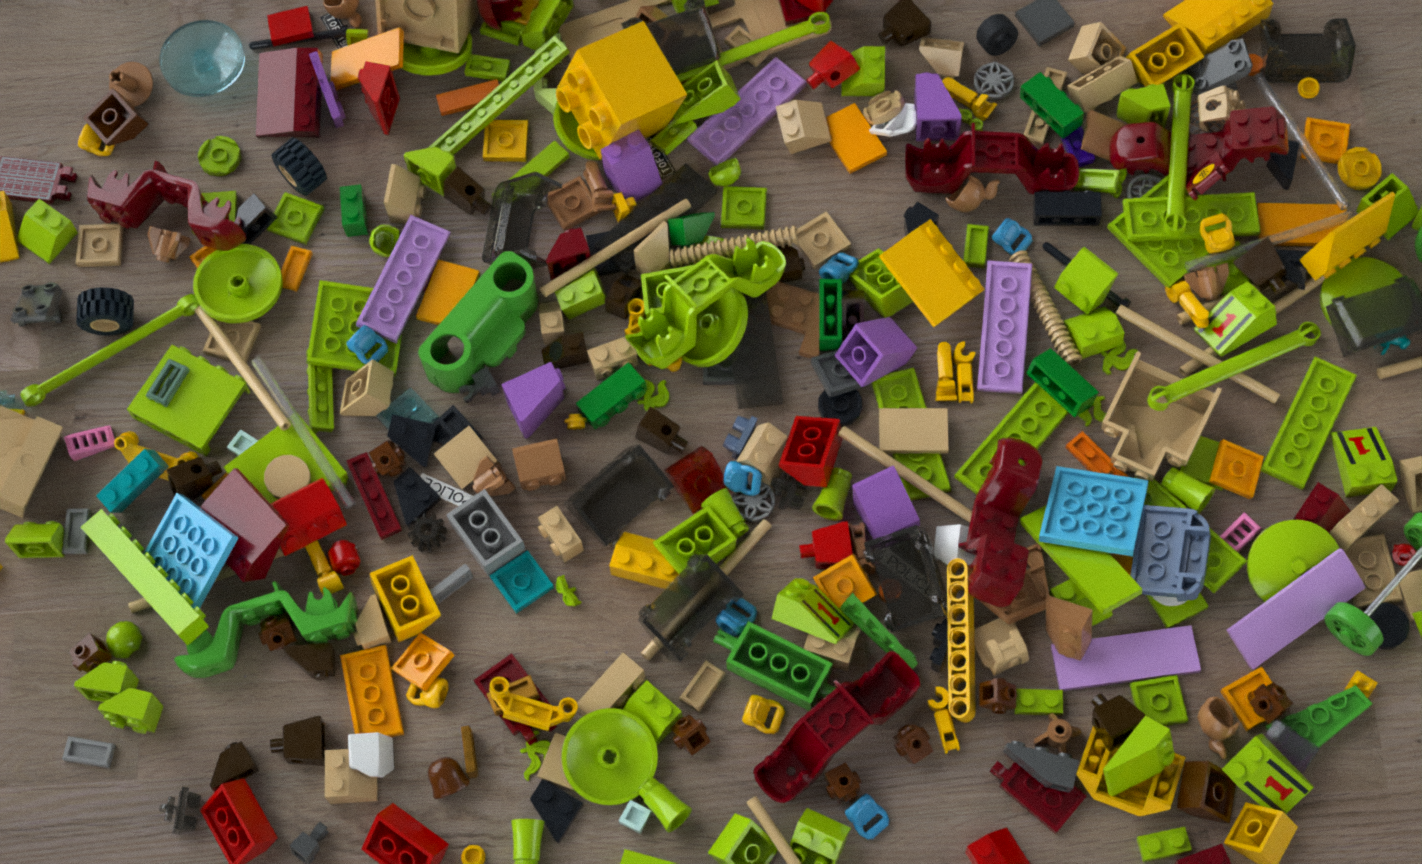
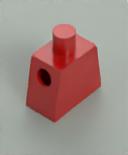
[806,41,860,89]
[799,521,853,570]

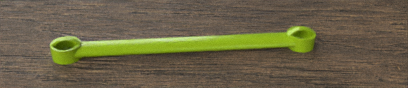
[673,12,831,82]
[1163,74,1195,237]
[20,294,199,407]
[1147,322,1321,411]

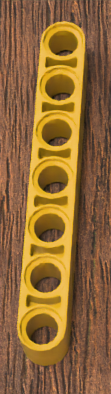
[947,558,976,723]

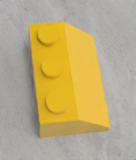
[1125,22,1204,86]
[609,532,682,592]
[370,555,441,642]

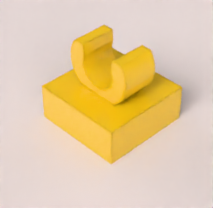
[612,192,637,224]
[1343,670,1378,698]

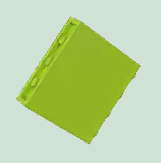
[127,345,250,457]
[224,412,349,503]

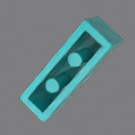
[96,449,169,513]

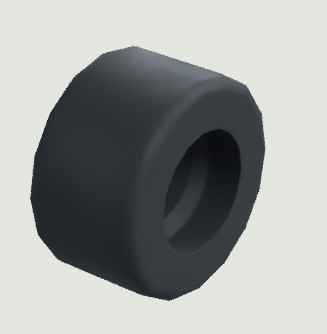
[976,14,1018,56]

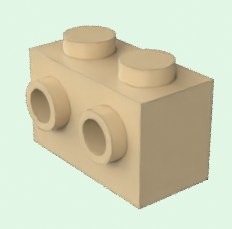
[587,337,638,380]
[537,506,584,563]

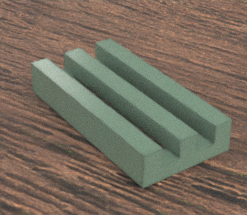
[145,359,190,407]

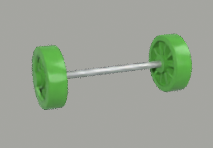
[1324,513,1422,656]

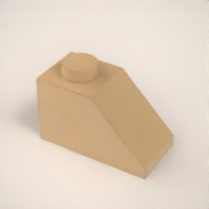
[539,301,565,345]
[354,594,392,649]

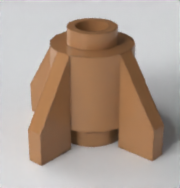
[147,226,191,263]
[1184,263,1229,301]
[472,455,516,497]
[1033,713,1081,753]

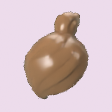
[323,0,362,29]
[946,174,1000,213]
[1197,697,1239,759]

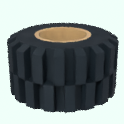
[271,137,327,196]
[76,287,134,336]

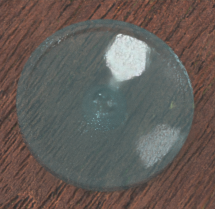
[159,20,245,97]

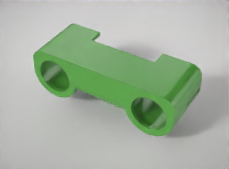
[418,251,539,393]

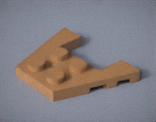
[742,281,819,359]
[977,543,1050,625]

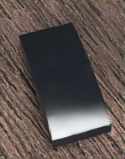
[929,617,948,673]

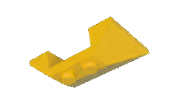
[1076,726,1186,817]

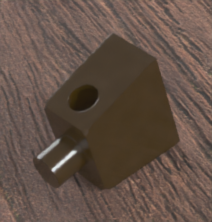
[878,0,932,47]
[444,166,492,215]
[1233,237,1287,294]
[635,406,689,454]
[167,457,222,501]
[1091,694,1148,752]
[270,716,326,766]

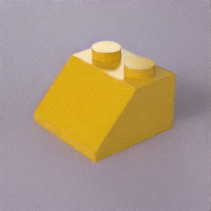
[1224,802,1298,864]

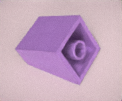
[914,72,962,141]
[601,129,663,202]
[834,317,917,387]
[501,362,566,439]
[852,466,920,549]

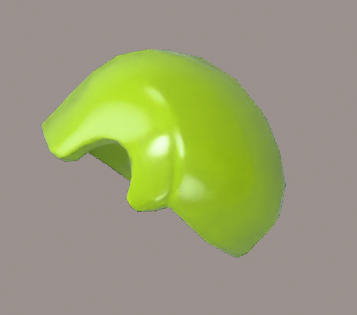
[708,158,741,186]
[369,224,400,257]
[106,621,142,659]

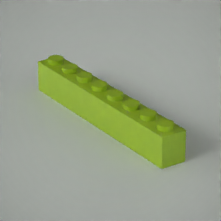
[80,509,209,646]

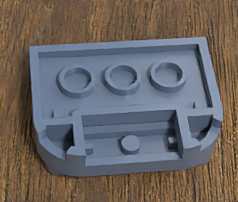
[1130,505,1211,602]

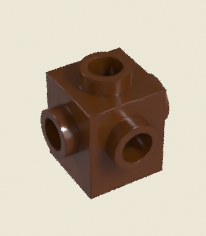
[368,441,406,477]
[258,612,297,651]
[69,633,112,673]
[979,678,1017,714]
[1249,682,1294,724]
[670,714,711,756]
[893,724,933,764]
[824,762,862,804]

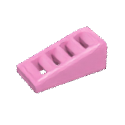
[64,425,115,462]
[1220,512,1262,553]

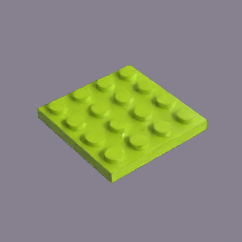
[1107,174,1210,288]
[306,280,402,377]

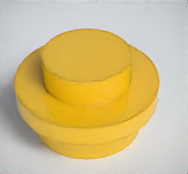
[1297,77,1320,99]
[564,414,587,430]
[461,845,486,864]

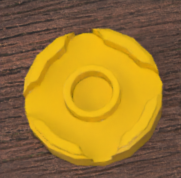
[1338,147,1382,190]

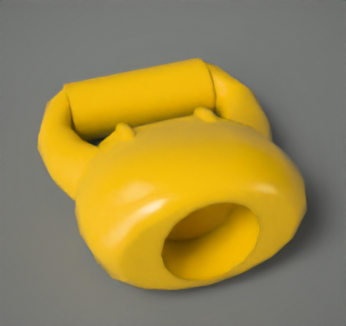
[78,124,115,156]
[1200,213,1235,254]
[406,677,449,708]
[742,694,785,734]

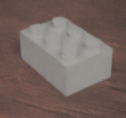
[446,489,526,576]

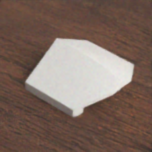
[869,103,917,137]
[933,524,976,568]
[348,732,394,778]

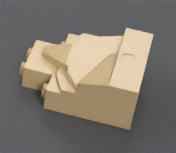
[1101,351,1222,481]
[0,405,63,518]

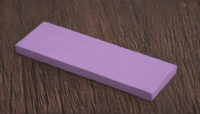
[687,57,807,165]
[356,215,451,344]
[977,261,1032,394]
[1226,548,1366,669]
[1051,625,1201,691]

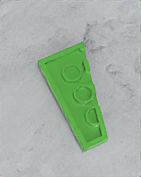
[839,593,918,669]
[1265,685,1372,764]

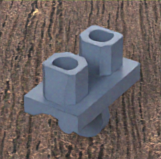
[723,416,758,460]

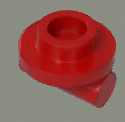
[1391,544,1417,566]

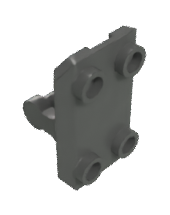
[1186,38,1253,95]
[10,282,63,327]

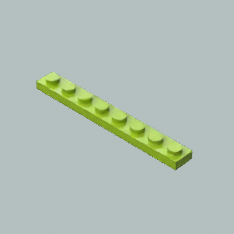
[428,36,570,155]

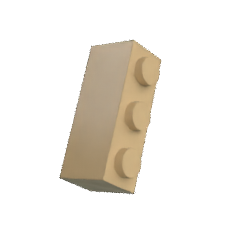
[1067,56,1138,113]
[1329,484,1399,551]
[577,653,645,716]

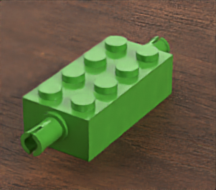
[713,621,836,711]

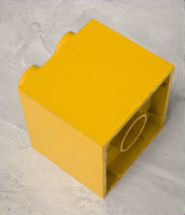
[556,21,687,159]

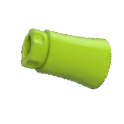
[812,467,852,521]
[1161,467,1215,514]
[701,488,749,539]
[639,778,692,833]
[511,819,545,864]

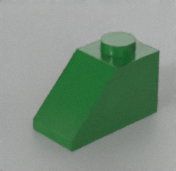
[668,212,715,249]

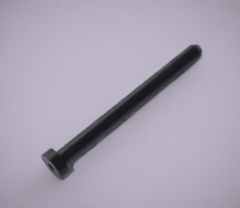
[249,25,349,50]
[1042,242,1131,310]

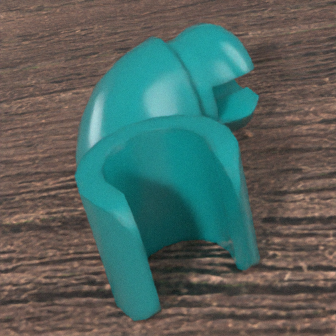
[1374,333,1411,355]

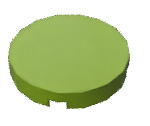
[198,136,241,177]

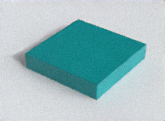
[490,550,554,614]

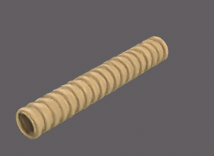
[669,225,799,268]
[1009,250,1082,367]

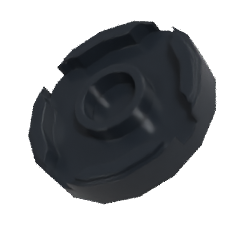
[818,389,863,427]
[1370,603,1410,650]

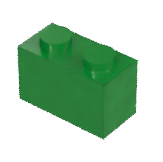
[340,184,368,237]

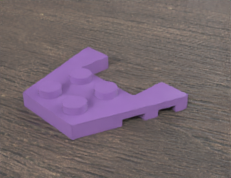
[309,51,346,128]

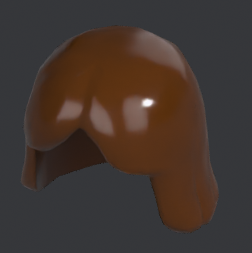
[428,757,470,799]

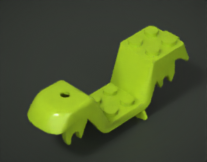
[625,238,786,370]

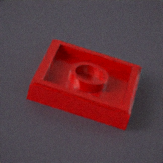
[267,6,314,46]

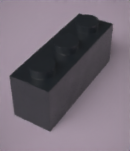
[1033,190,1102,226]

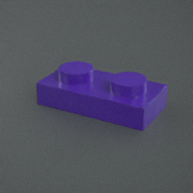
[1061,126,1095,167]

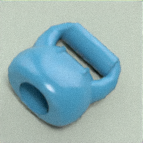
[992,218,1033,255]
[819,252,859,283]
[346,325,388,364]
[724,461,762,496]
[715,596,758,637]
[845,794,889,840]

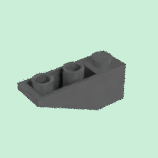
[1003,741,1079,793]

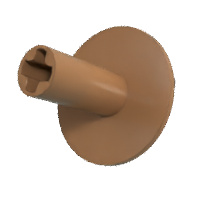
[109,62,153,107]

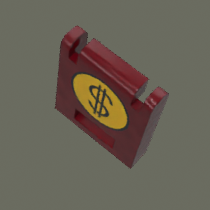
[1186,151,1230,201]

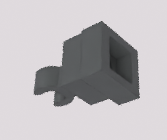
[458,367,500,403]
[289,822,329,864]

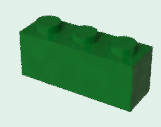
[1020,72,1084,139]
[819,279,842,351]
[1026,348,1099,418]
[576,362,647,430]

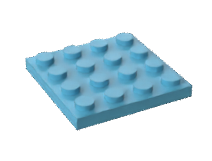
[1039,466,1148,557]
[143,493,238,609]

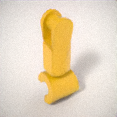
[942,77,998,121]
[1165,280,1209,328]
[952,341,976,404]
[935,342,957,401]
[305,540,344,596]
[927,686,960,754]

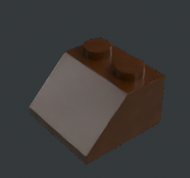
[83,88,149,146]
[1177,761,1236,823]

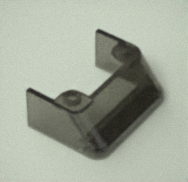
[482,171,563,270]

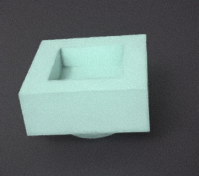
[227,429,258,456]
[619,800,652,834]

